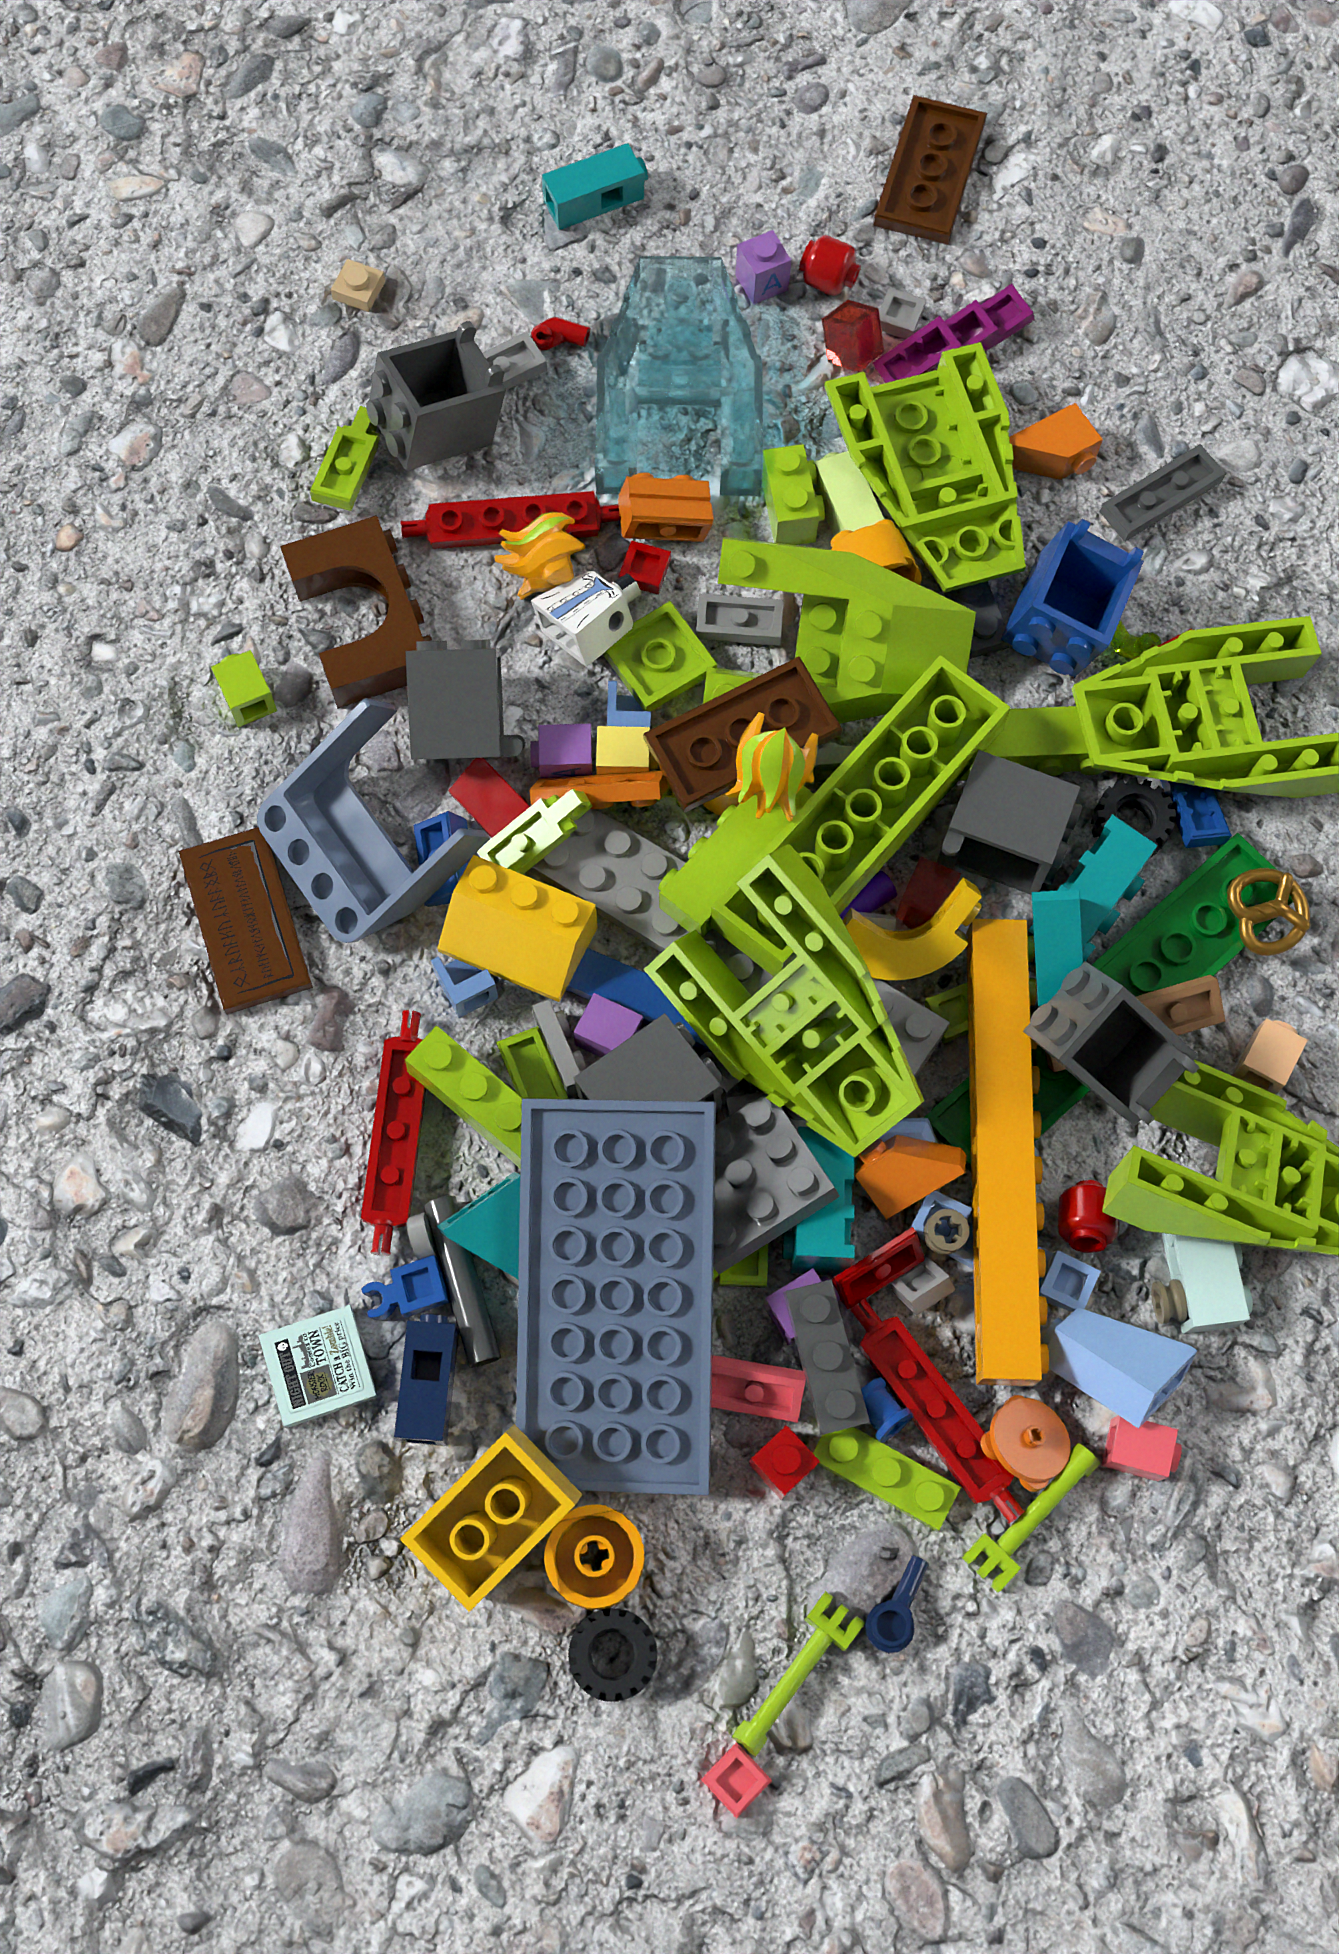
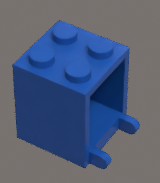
[1001,518,1144,678]

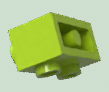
[760,444,825,545]

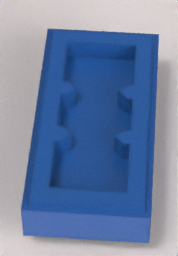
[1160,779,1232,848]

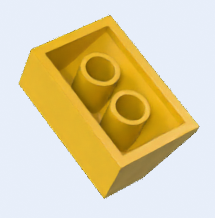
[437,855,598,1002]

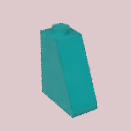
[1032,889,1083,1007]
[437,1172,521,1280]

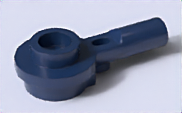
[865,1555,929,1654]

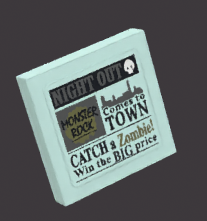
[258,1305,378,1428]

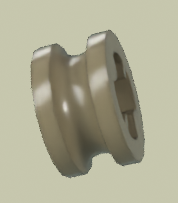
[923,1209,969,1255]
[1151,1279,1187,1324]

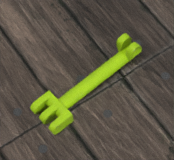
[961,1443,1100,1593]
[731,1591,865,1757]

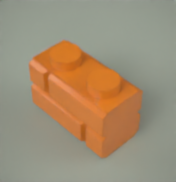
[618,472,714,542]

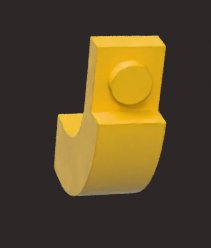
[842,877,982,980]

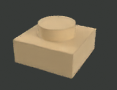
[331,259,385,312]

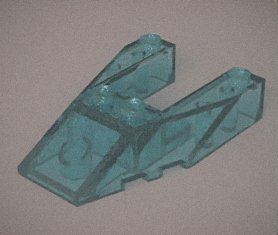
[595,256,763,496]

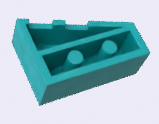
[1027,814,1158,963]
[782,1126,855,1276]

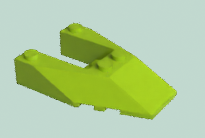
[703,537,976,724]
[1071,616,1339,798]
[644,843,924,1157]
[1102,1060,1339,1256]

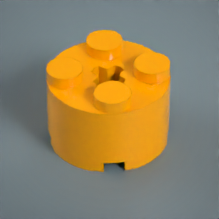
[830,519,922,585]
[544,1504,644,1610]

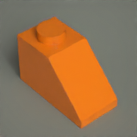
[1009,403,1103,480]
[854,1135,967,1219]

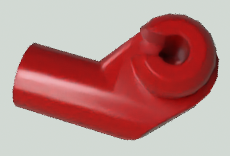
[530,317,591,351]

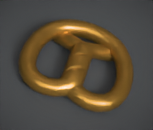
[1227,868,1311,956]

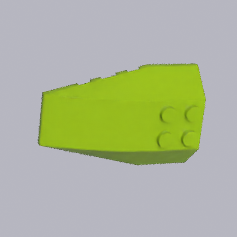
[824,342,1026,593]

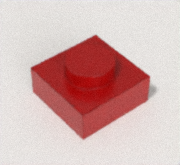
[619,540,671,595]

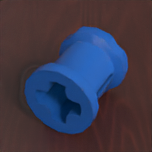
[861,1377,913,1443]

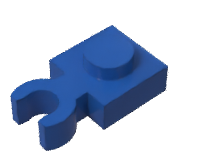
[361,1255,451,1320]

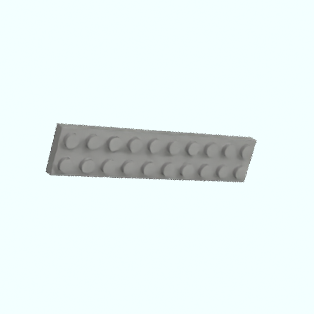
[528,809,950,1078]

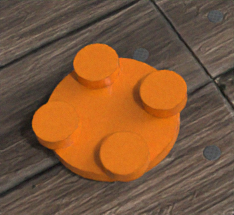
[981,1395,1070,1492]

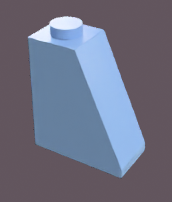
[1043,1308,1198,1429]

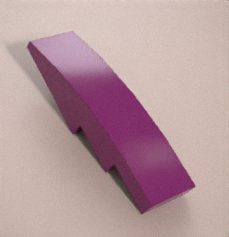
[872,283,1035,383]

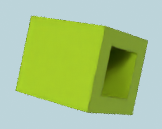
[211,650,278,728]

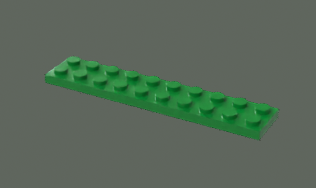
[924,832,1293,1172]

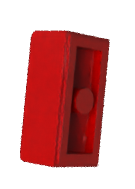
[448,758,530,838]
[832,1227,925,1309]

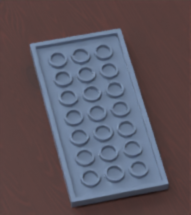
[516,1098,716,1495]

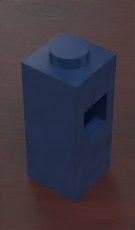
[394,1314,459,1446]

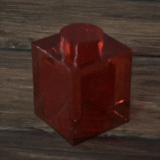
[821,299,884,372]
[895,856,962,929]

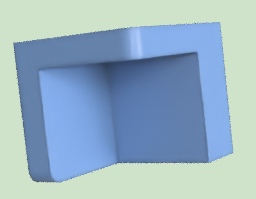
[607,681,651,730]
[430,956,498,1018]

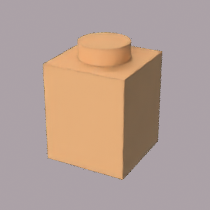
[1232,1018,1308,1094]

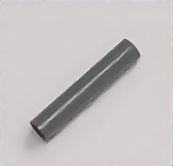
[424,1196,501,1368]

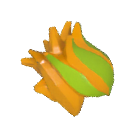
[495,512,586,600]
[725,713,818,822]

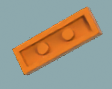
[529,771,668,809]

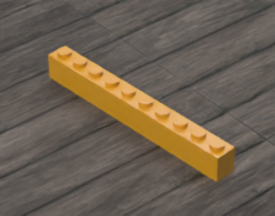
[966,919,1049,1386]

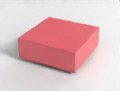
[701,1742,772,1818]

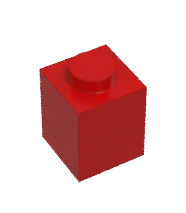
[749,1425,820,1500]

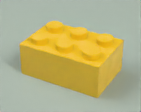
[400,1424,583,1612]

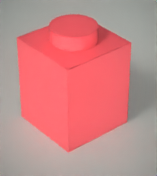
[1101,1415,1182,1482]

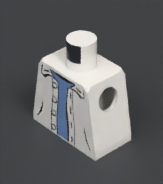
[531,571,641,667]

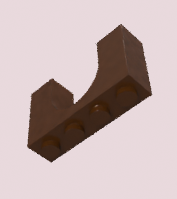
[280,515,433,709]

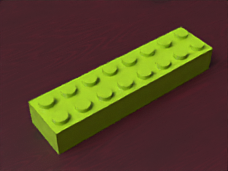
[710,655,1011,977]

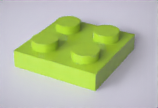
[603,601,717,712]

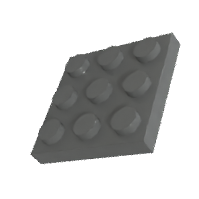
[714,1093,840,1274]

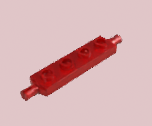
[401,491,621,549]
[361,1010,426,1256]
[850,1298,1025,1524]

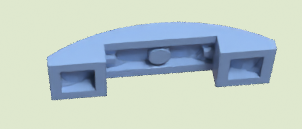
[911,1190,1101,1312]

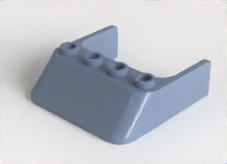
[257,698,490,943]

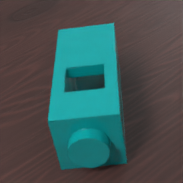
[542,143,648,231]

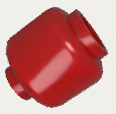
[799,235,861,296]
[1058,1180,1119,1253]

